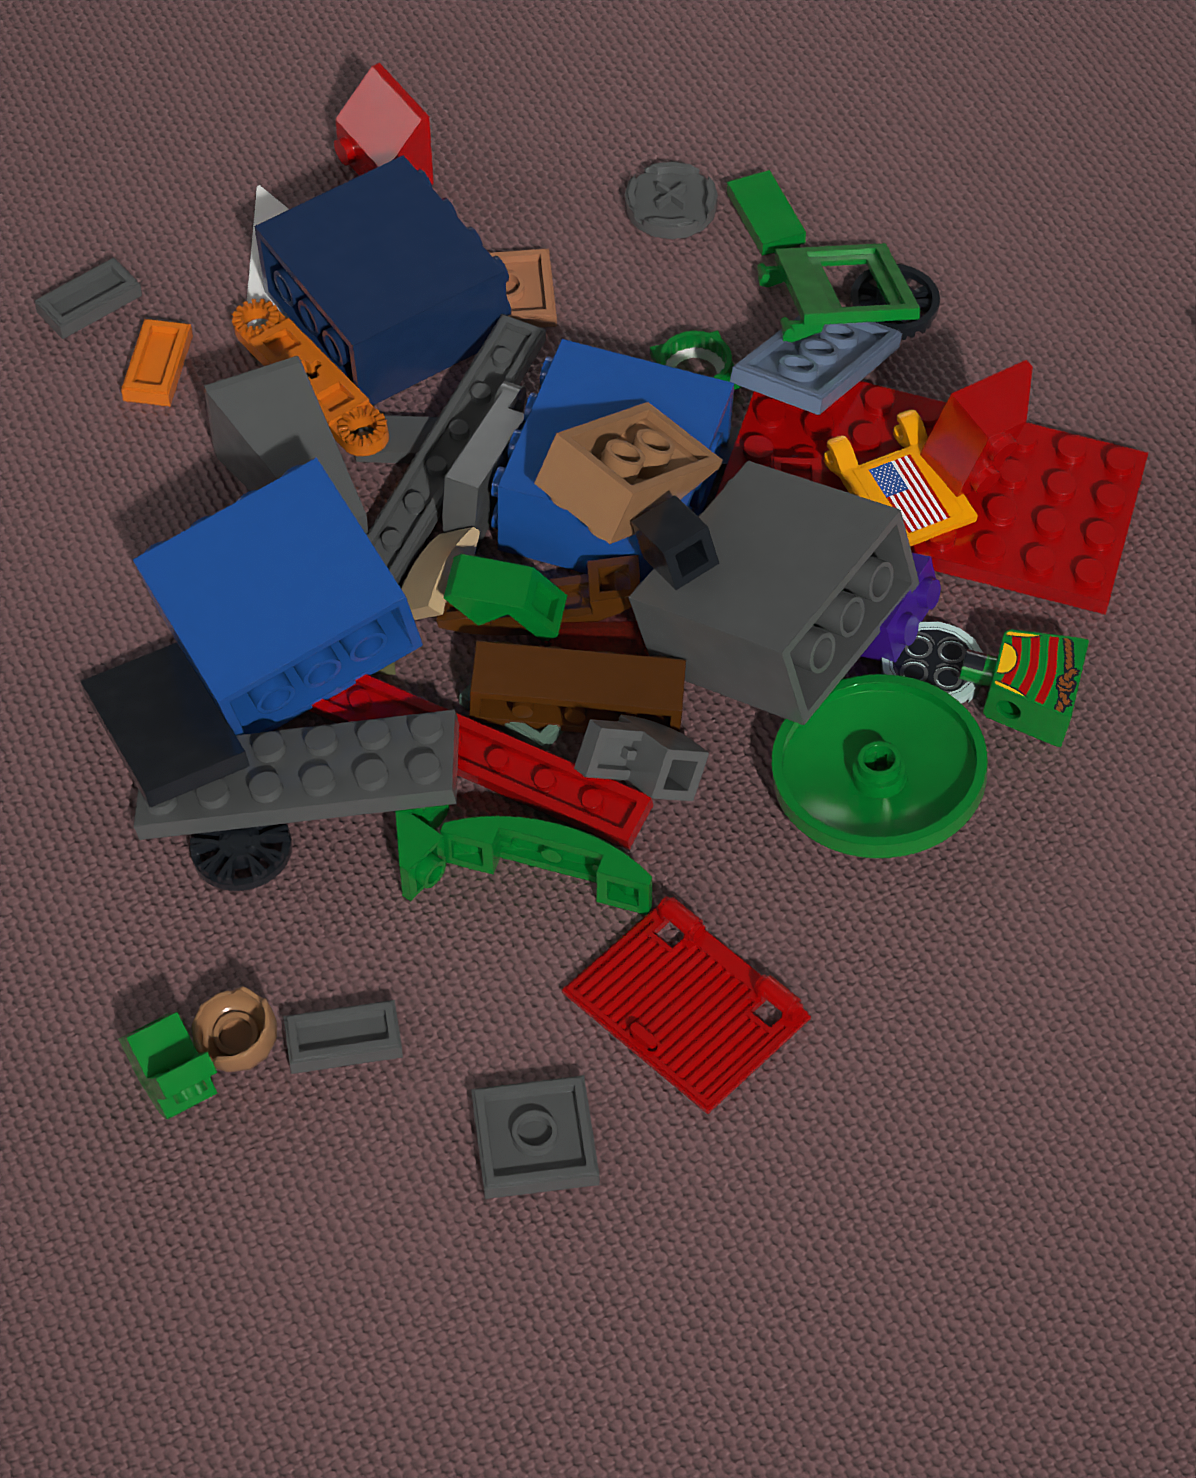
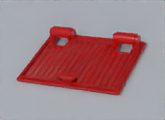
[562,896,811,1114]

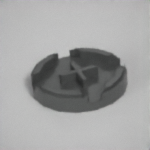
[625,161,718,239]

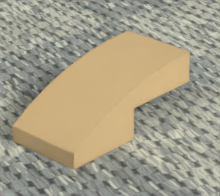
[402,527,480,620]

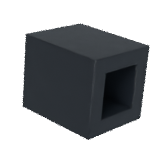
[631,495,720,590]

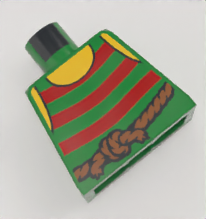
[959,629,1089,747]

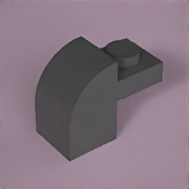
[574,714,709,801]

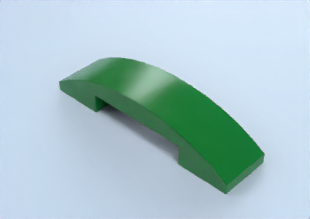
[440,816,652,915]

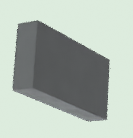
[34,257,142,339]
[283,1000,403,1074]

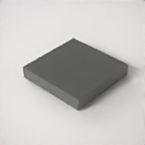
[471,1075,600,1199]

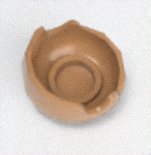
[191,986,277,1072]

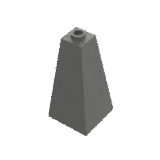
[204,356,368,535]

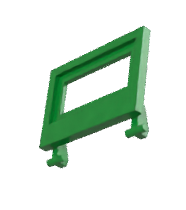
[757,243,920,342]

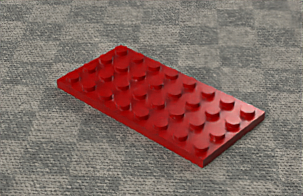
[715,381,1148,615]

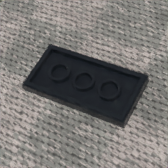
[80,642,250,808]

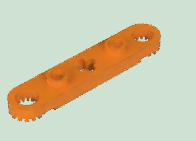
[232,298,389,456]

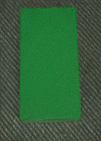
[727,170,806,256]

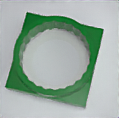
[650,330,742,390]

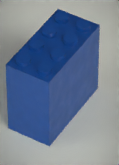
[491,339,734,582]
[133,457,423,735]

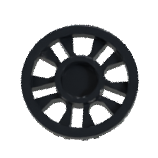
[850,264,940,340]
[190,823,292,891]

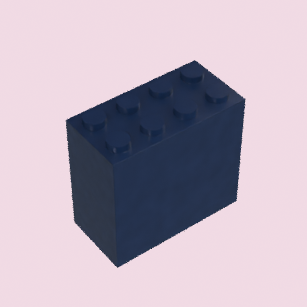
[254,155,511,405]

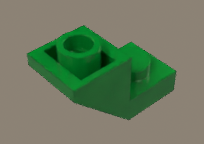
[443,554,567,642]
[395,805,449,902]

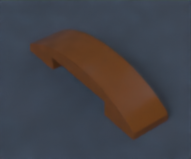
[437,555,641,636]

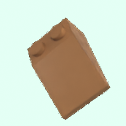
[534,402,723,544]

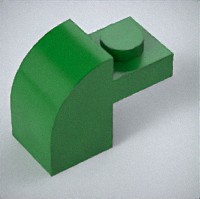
[118,1012,218,1120]

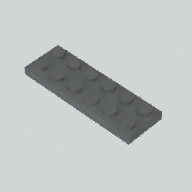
[134,710,459,840]

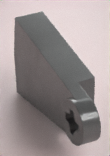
[442,381,526,553]

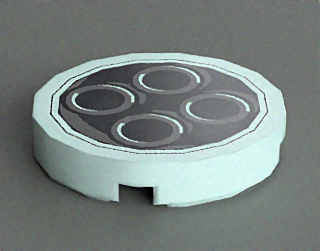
[880,622,983,703]

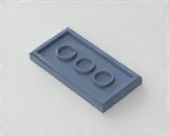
[730,315,902,415]

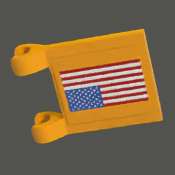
[824,410,978,547]

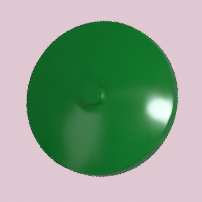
[772,674,988,858]

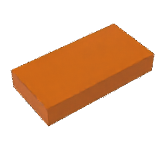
[121,319,193,407]

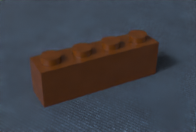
[469,641,686,733]

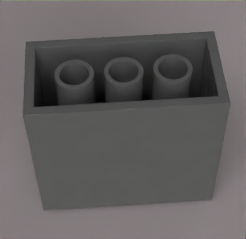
[629,461,920,725]

